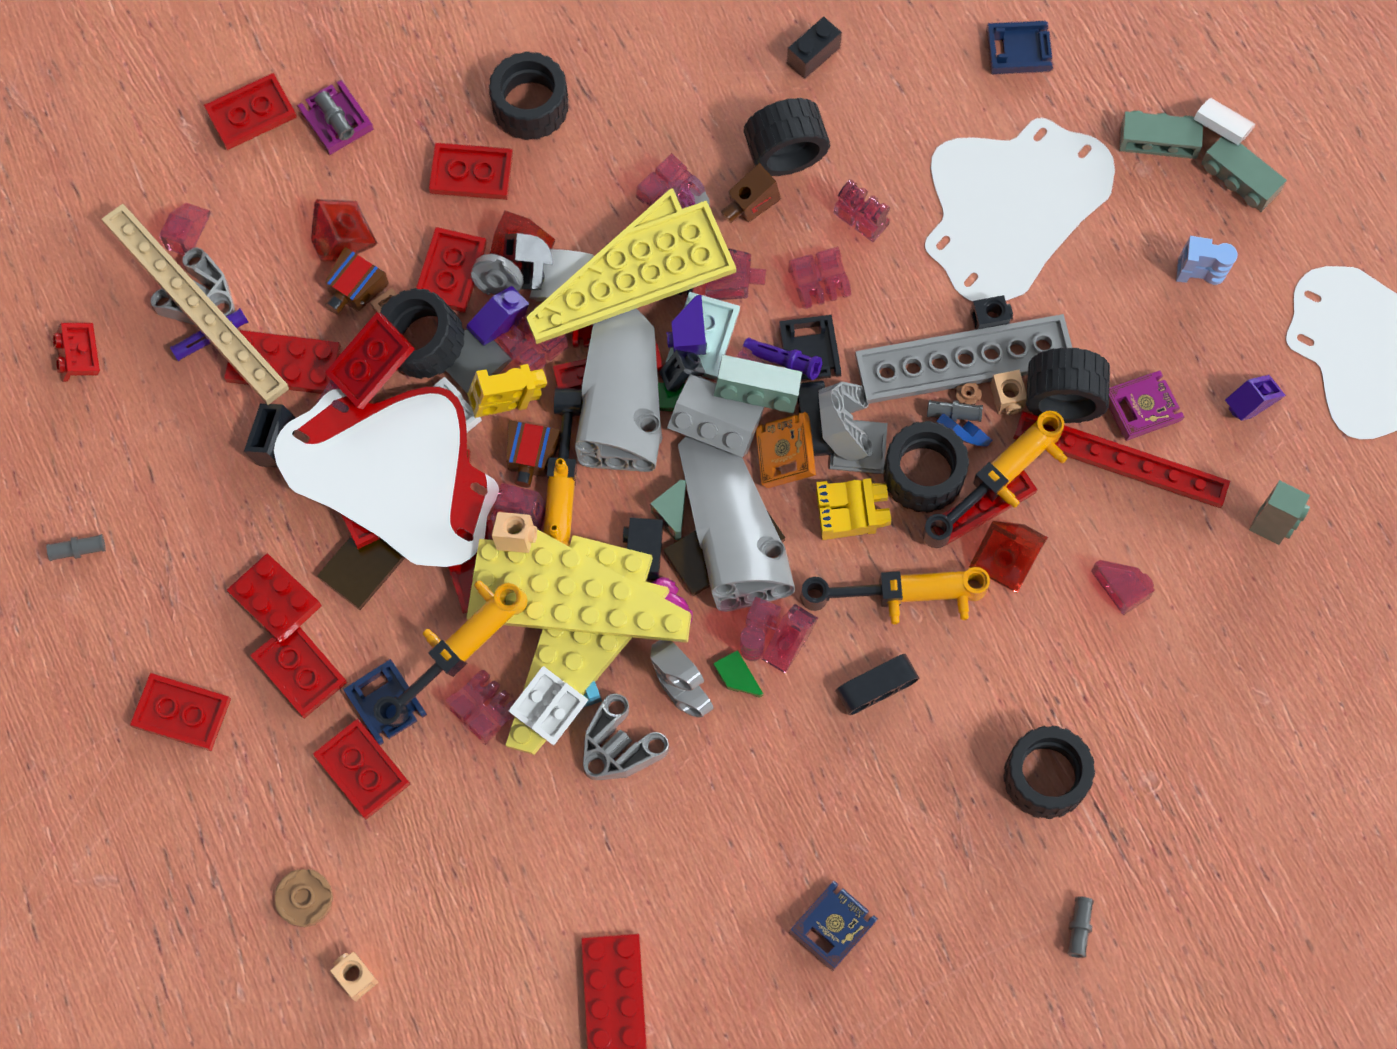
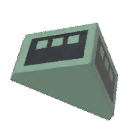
[650,480,686,540]

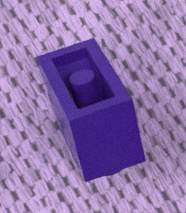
[466,286,529,346]
[667,295,706,355]
[1225,375,1286,421]

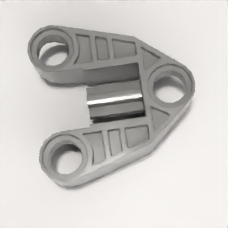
[150,247,235,325]
[819,382,873,461]
[650,640,714,718]
[583,694,669,781]

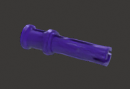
[742,338,822,380]

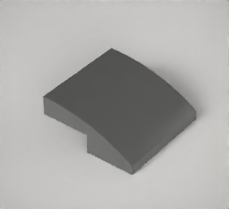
[446,329,513,394]

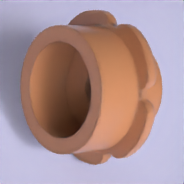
[955,383,982,405]

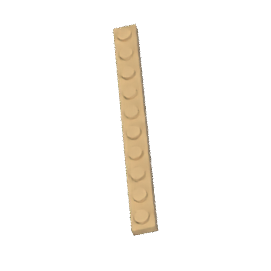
[102,204,289,405]

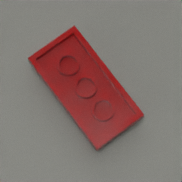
[224,330,341,394]
[581,934,647,1049]

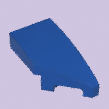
[936,413,993,446]

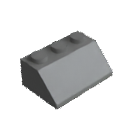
[667,374,765,458]

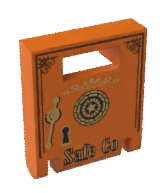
[756,412,816,488]

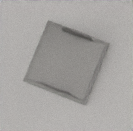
[830,420,888,474]

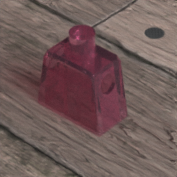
[705,248,766,300]
[491,483,546,531]

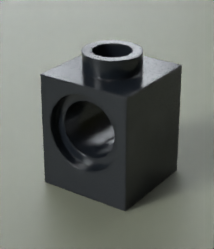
[970,295,1013,330]

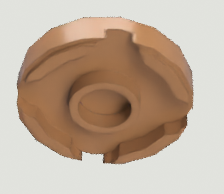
[275,869,333,928]

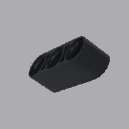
[798,381,832,457]
[835,654,920,716]

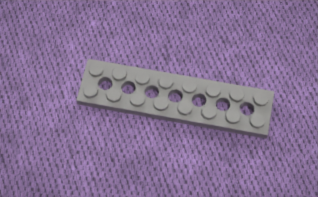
[855,314,1072,404]

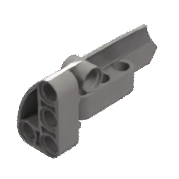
[575,308,663,472]
[678,436,795,612]

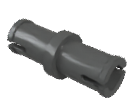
[315,91,354,140]
[927,400,983,422]
[46,534,106,561]
[1067,897,1094,958]

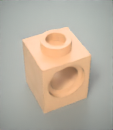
[990,369,1027,415]
[492,512,537,553]
[330,952,379,1001]

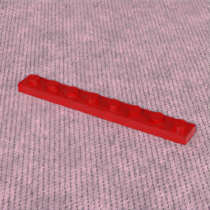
[1013,411,1230,508]

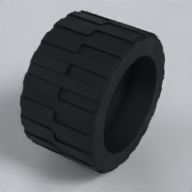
[489,51,569,140]
[743,98,830,176]
[380,288,465,379]
[1026,347,1110,423]
[883,421,969,513]
[1003,725,1095,819]

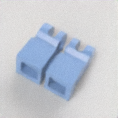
[1176,236,1238,285]

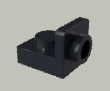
[659,349,705,393]

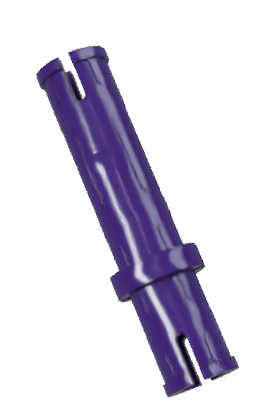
[170,308,249,362]

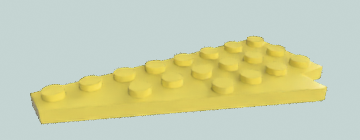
[526,188,736,344]
[467,529,691,643]
[505,535,670,755]

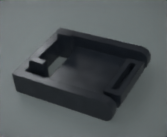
[779,314,841,382]

